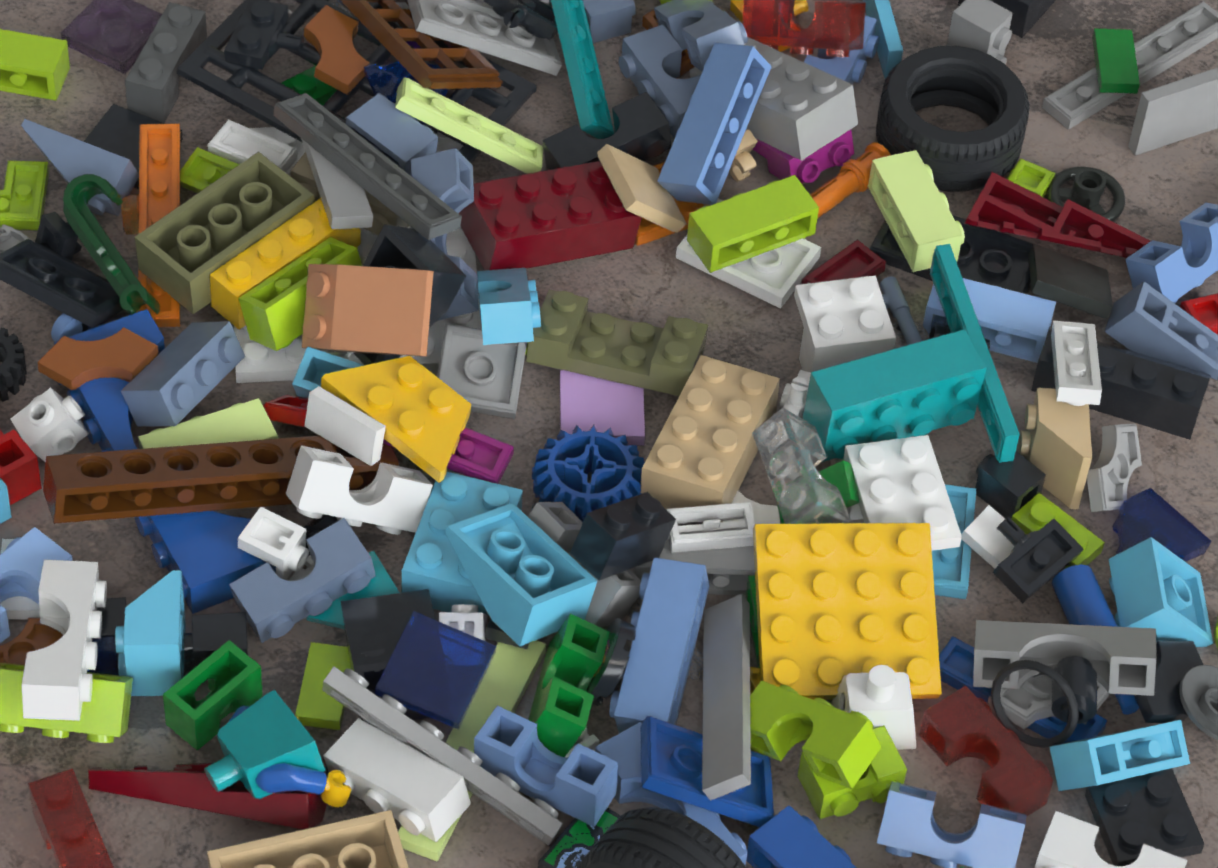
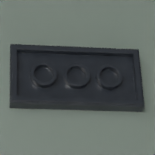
[869,215,1033,294]

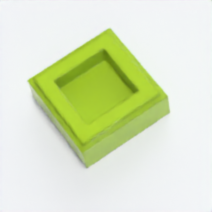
[1007,158,1056,198]

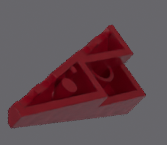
[965,172,1150,258]
[88,758,329,830]

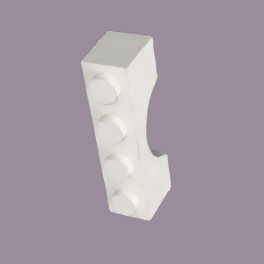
[22,560,107,721]

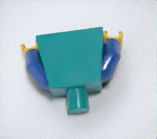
[204,690,351,807]

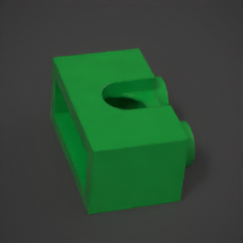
[163,640,263,751]

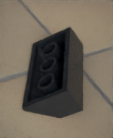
[1031,329,1211,440]

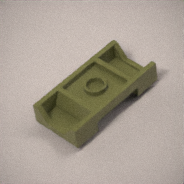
[526,289,708,396]

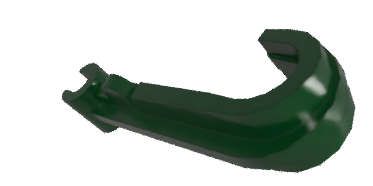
[63,174,160,315]

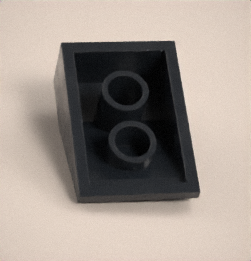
[353,224,466,365]

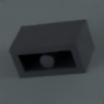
[570,492,676,580]

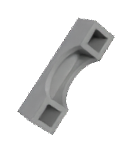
[973,620,1156,696]

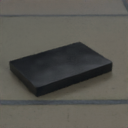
[0,239,123,328]

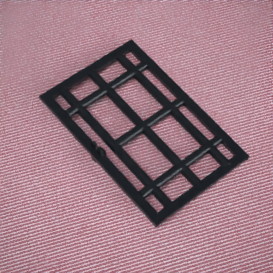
[177,0,537,163]

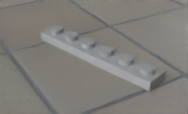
[322,667,563,846]

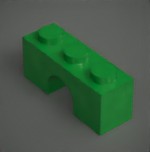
[528,614,610,757]

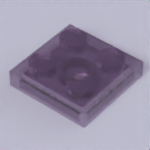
[61,0,162,74]

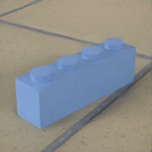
[657,43,772,205]
[609,558,710,733]

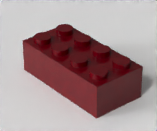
[458,161,642,270]

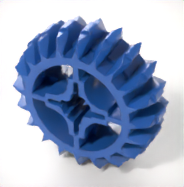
[532,424,645,522]

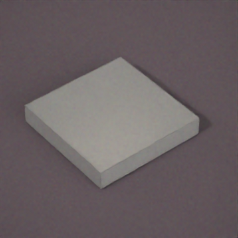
[437,323,527,419]

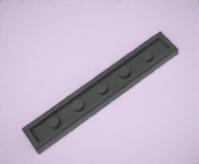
[273,93,462,240]

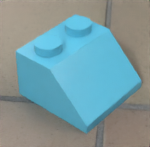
[1109,537,1213,647]
[115,570,186,696]

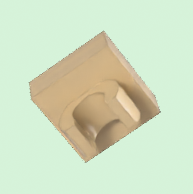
[729,129,758,182]

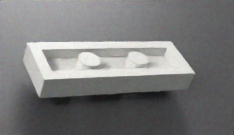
[1051,321,1102,406]

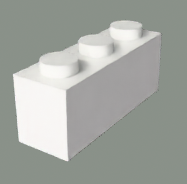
[323,718,471,842]

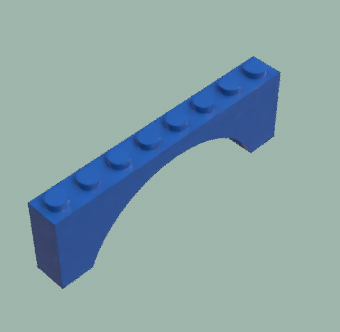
[54,309,276,614]

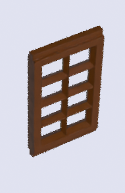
[341,0,503,89]

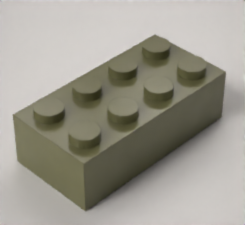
[135,152,314,315]

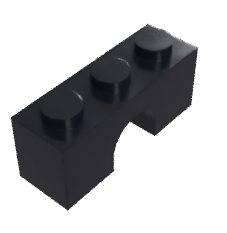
[542,92,671,170]

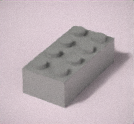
[690,37,858,161]

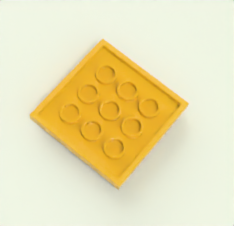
[753,523,942,700]

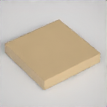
[597,144,687,233]

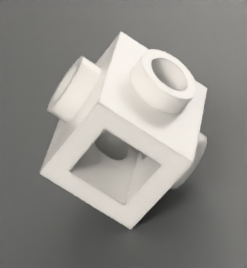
[10,387,89,461]

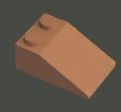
[302,264,434,356]

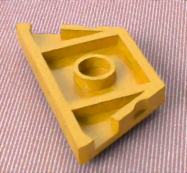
[321,356,471,483]

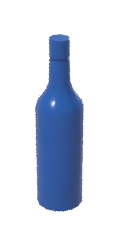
[1052,564,1139,715]

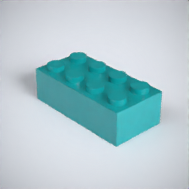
[802,329,987,462]

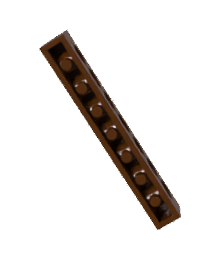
[43,435,399,524]

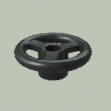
[1047,166,1125,221]

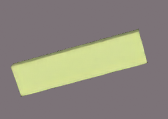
[395,77,543,174]

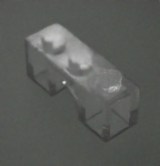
[752,407,851,524]

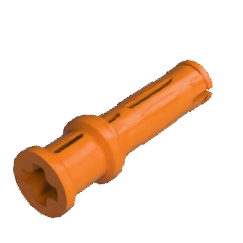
[810,142,891,219]

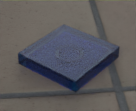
[375,611,497,730]

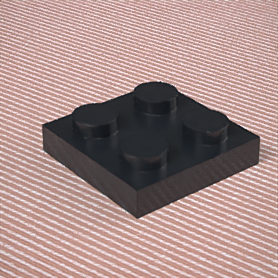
[1085,768,1205,866]

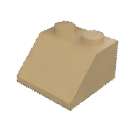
[1018,388,1092,509]

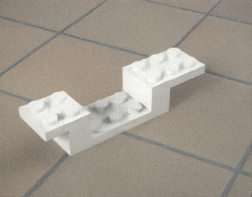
[794,275,962,551]

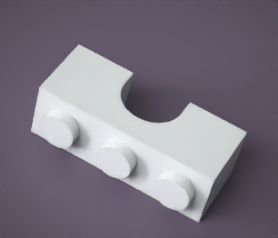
[286,446,433,535]
[1035,811,1188,868]

